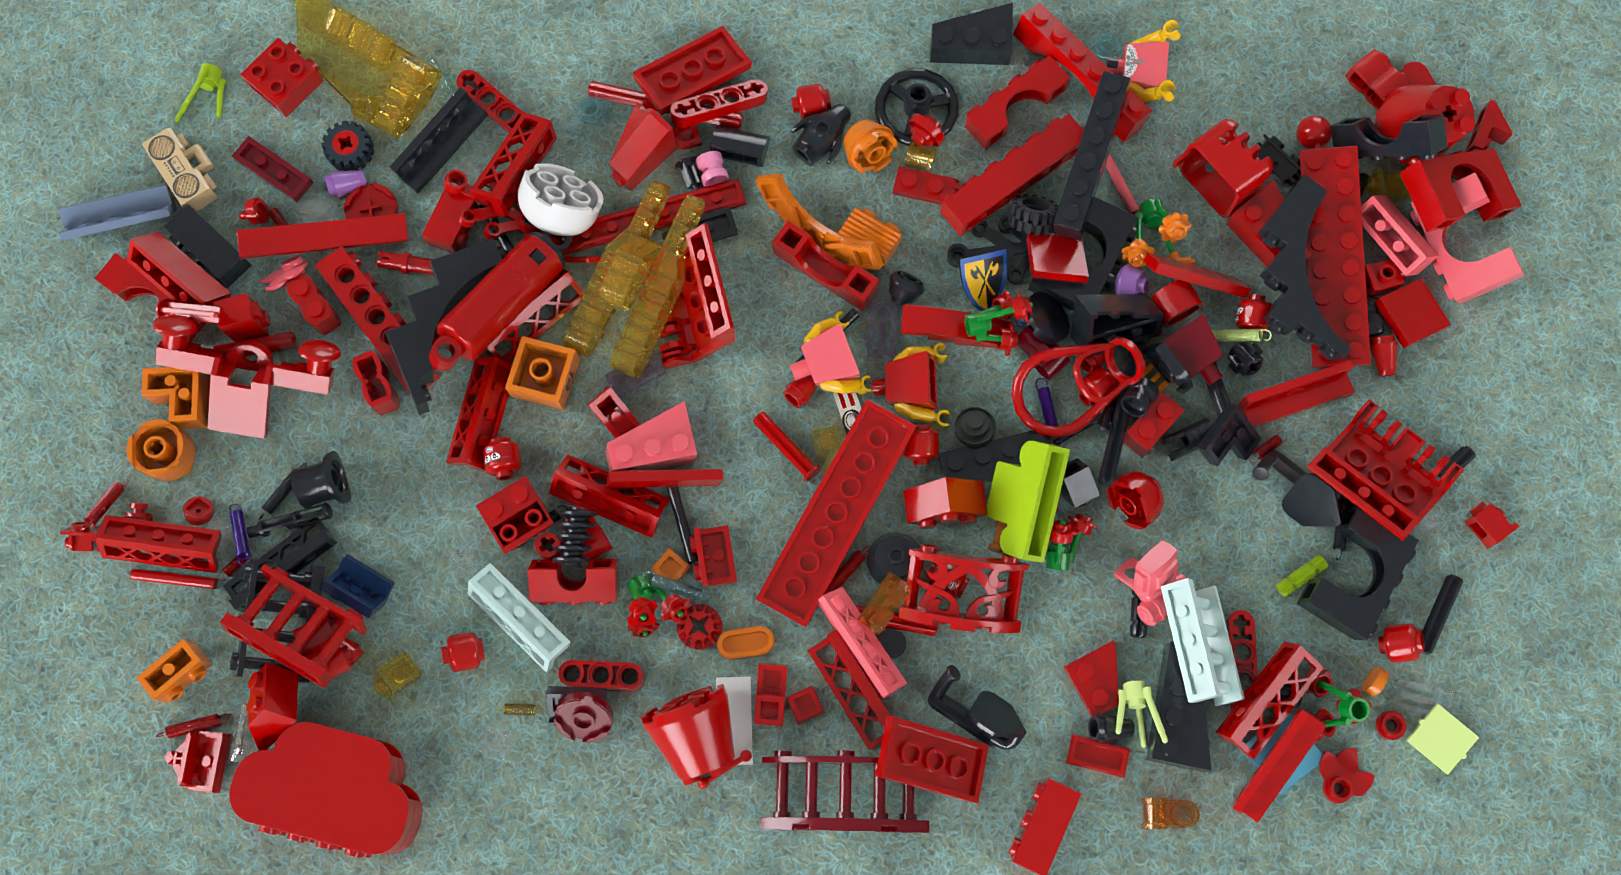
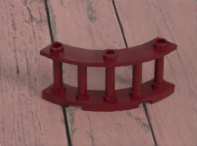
[760,750,929,833]

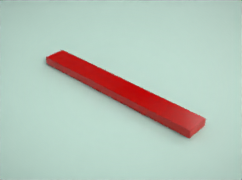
[540,178,746,256]

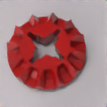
[677,604,722,650]

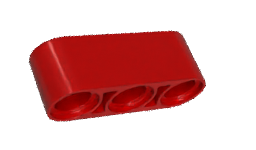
[558,660,646,692]

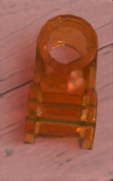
[1140,798,1200,829]

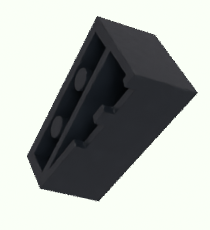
[930,2,1013,65]
[1071,294,1164,358]

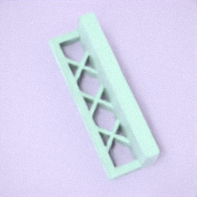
[467,563,570,673]

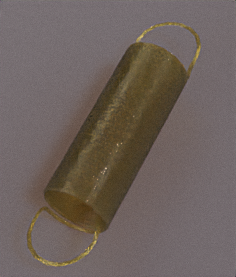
[496,703,544,716]

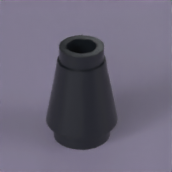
[1088,713,1135,743]

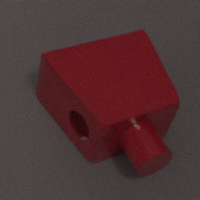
[1162,314,1223,386]

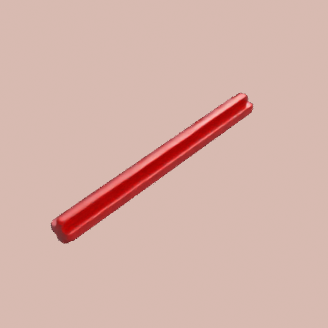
[588,81,743,129]

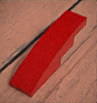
[901,304,1012,348]

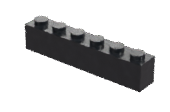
[1053,71,1130,241]

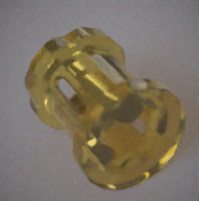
[904,143,937,173]

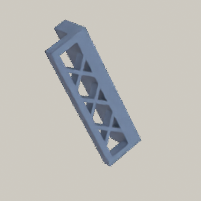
[58,184,177,240]

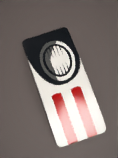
[833,392,861,435]

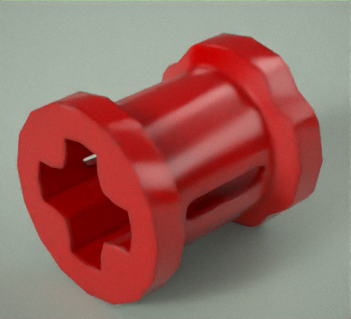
[534,532,563,559]

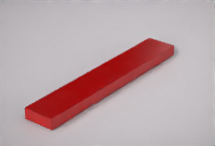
[236,213,409,259]

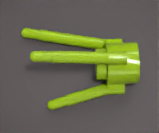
[174,63,227,122]

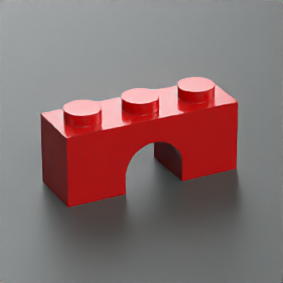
[528,559,620,605]

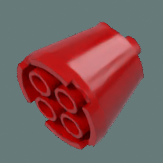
[1375,84,1475,167]
[640,684,735,785]

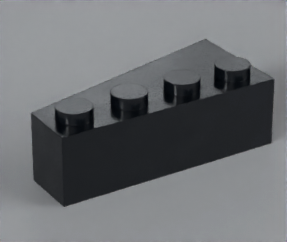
[1146,641,1211,772]

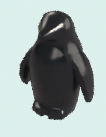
[791,104,852,167]

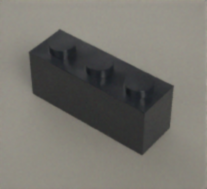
[164,204,252,288]

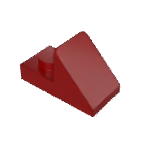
[1465,99,1512,152]
[588,386,640,439]

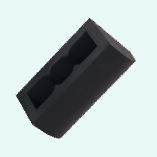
[709,125,770,167]

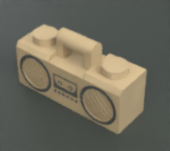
[142,128,218,212]

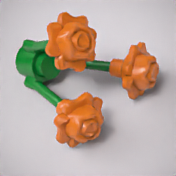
[1122,199,1196,280]

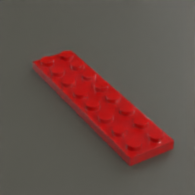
[1299,146,1371,369]
[756,399,917,628]

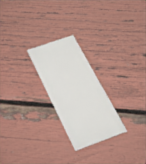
[716,676,753,765]

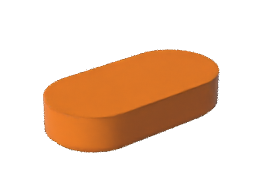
[717,626,775,660]

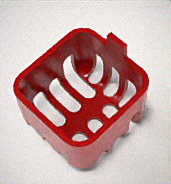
[1172,119,1273,218]

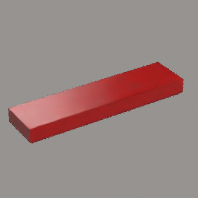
[1144,252,1251,298]
[606,469,723,488]

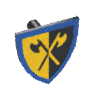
[959,249,1007,311]

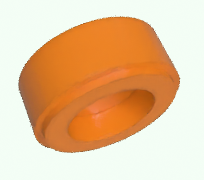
[1361,666,1389,697]

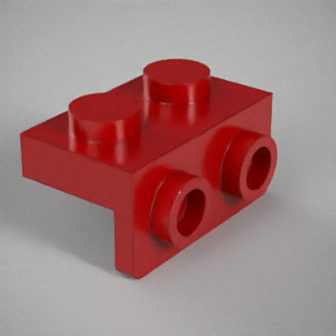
[689,525,737,588]

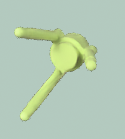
[1115,681,1168,748]

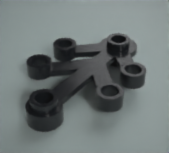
[947,216,1030,285]

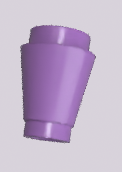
[324,169,367,198]

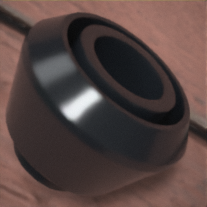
[889,271,925,305]

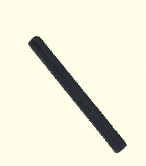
[1098,340,1147,487]

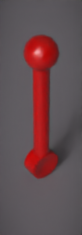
[698,750,752,789]

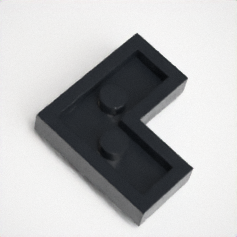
[1197,403,1262,466]

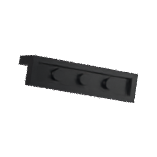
[390,87,488,194]
[223,517,337,613]

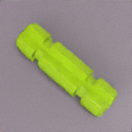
[1276,555,1328,597]

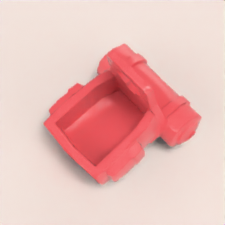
[1114,540,1187,626]

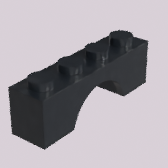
[1330,114,1448,160]

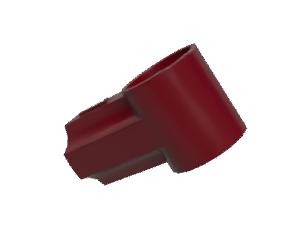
[1017,325,1071,380]

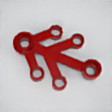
[444,169,541,241]

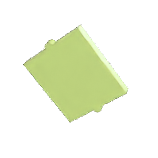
[1406,703,1479,775]

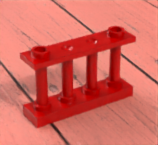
[220,564,367,689]

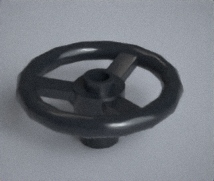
[875,68,959,147]

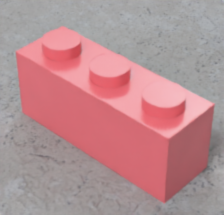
[1361,195,1439,276]

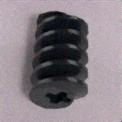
[552,506,598,568]

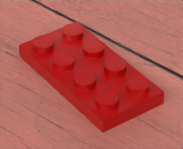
[633,26,752,116]
[875,716,989,804]

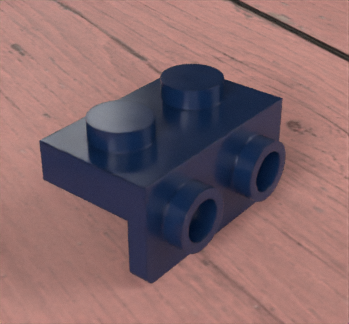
[320,554,395,619]

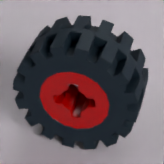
[321,121,374,171]

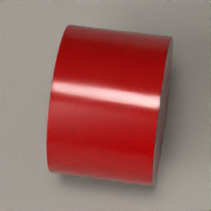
[1150,279,1203,327]

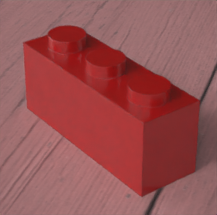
[1008,778,1081,875]

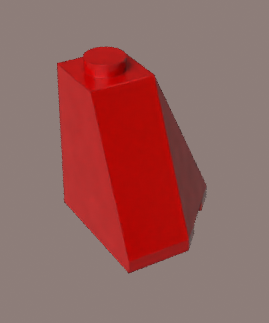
[609,104,677,191]

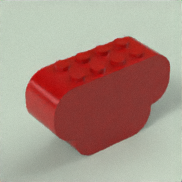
[229,722,423,858]

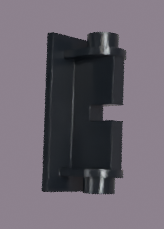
[1257,134,1301,186]

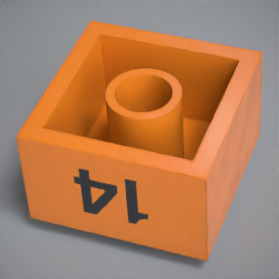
[505,336,580,411]

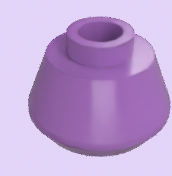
[1115,264,1150,294]

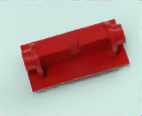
[60,522,120,552]

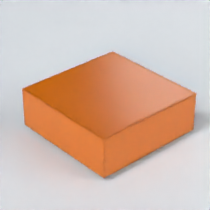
[650,548,691,589]

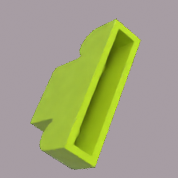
[986,441,1070,563]

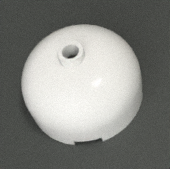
[518,164,604,236]

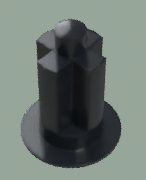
[675,156,702,190]

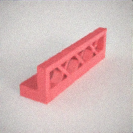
[818,587,907,701]

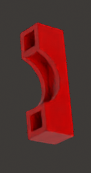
[965,55,1070,150]
[772,221,879,312]
[94,253,207,342]

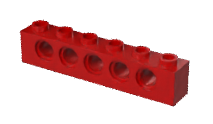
[315,246,440,394]

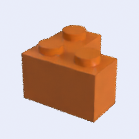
[141,367,210,430]

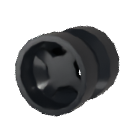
[1121,378,1159,418]

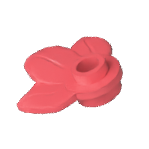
[259,255,308,291]

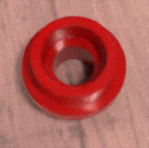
[1375,710,1406,740]

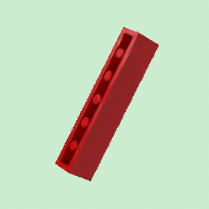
[940,114,1084,237]

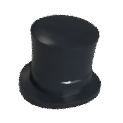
[291,451,351,509]

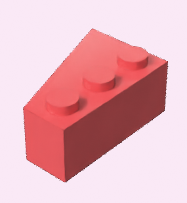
[606,401,697,471]

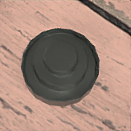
[954,407,996,448]

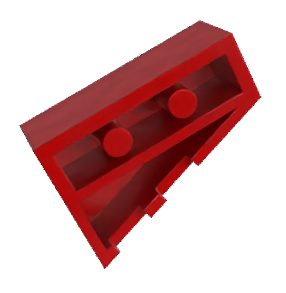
[1226,180,1311,266]

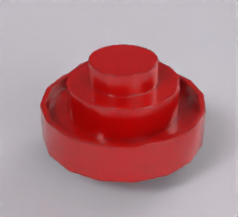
[908,113,945,148]

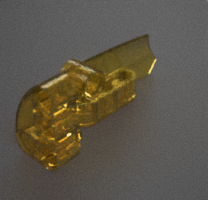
[294,0,442,139]

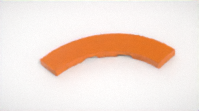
[755,174,884,270]

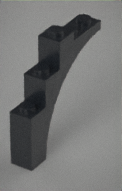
[1257,175,1351,361]

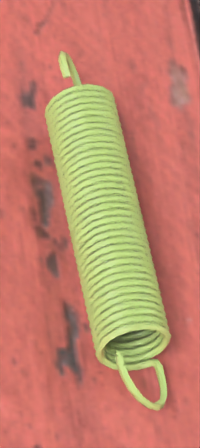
[1212,329,1272,342]

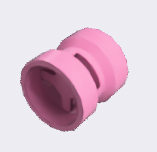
[696,151,729,187]

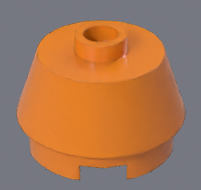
[843,119,898,174]

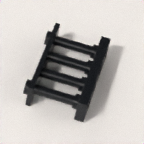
[230,558,325,683]

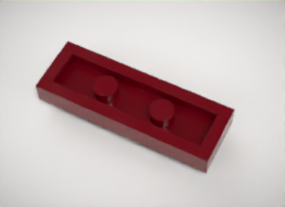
[232,136,314,203]

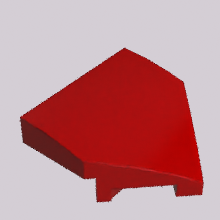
[164,731,231,793]

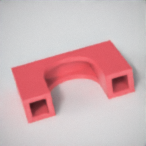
[1410,173,1525,304]

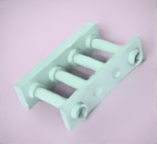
[1161,578,1245,707]

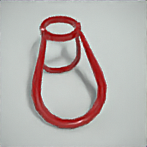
[1011,337,1145,438]

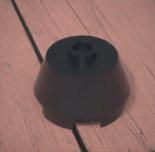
[867,532,924,589]

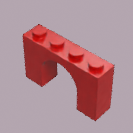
[1400,148,1522,232]

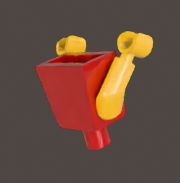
[871,343,951,429]

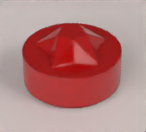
[183,496,214,526]

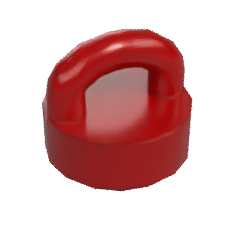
[238,197,269,226]

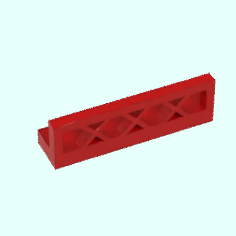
[470,112,557,217]
[487,269,587,362]
[446,357,513,471]
[1238,360,1355,428]
[549,454,670,538]
[95,515,222,573]
[807,629,890,750]
[1215,641,1324,760]
[1232,707,1327,823]

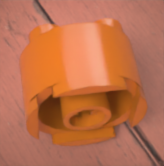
[126,419,196,482]

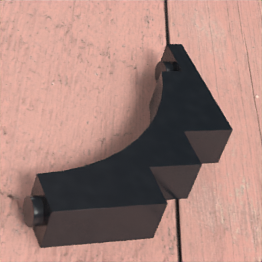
[385,238,505,415]

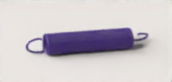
[1035,378,1062,446]
[229,504,251,565]

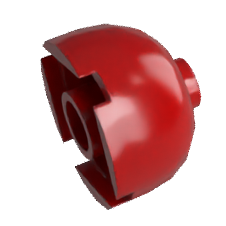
[1106,471,1164,530]

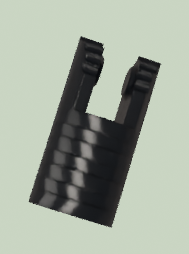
[1161,418,1213,462]

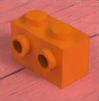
[136,639,213,703]

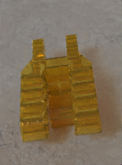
[563,180,705,378]

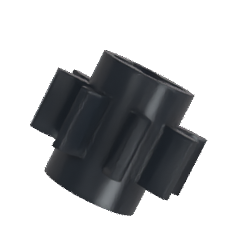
[1228,341,1263,376]

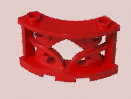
[898,544,1029,633]

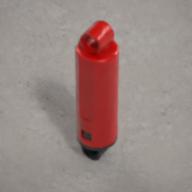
[429,231,572,371]

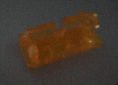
[857,571,911,635]

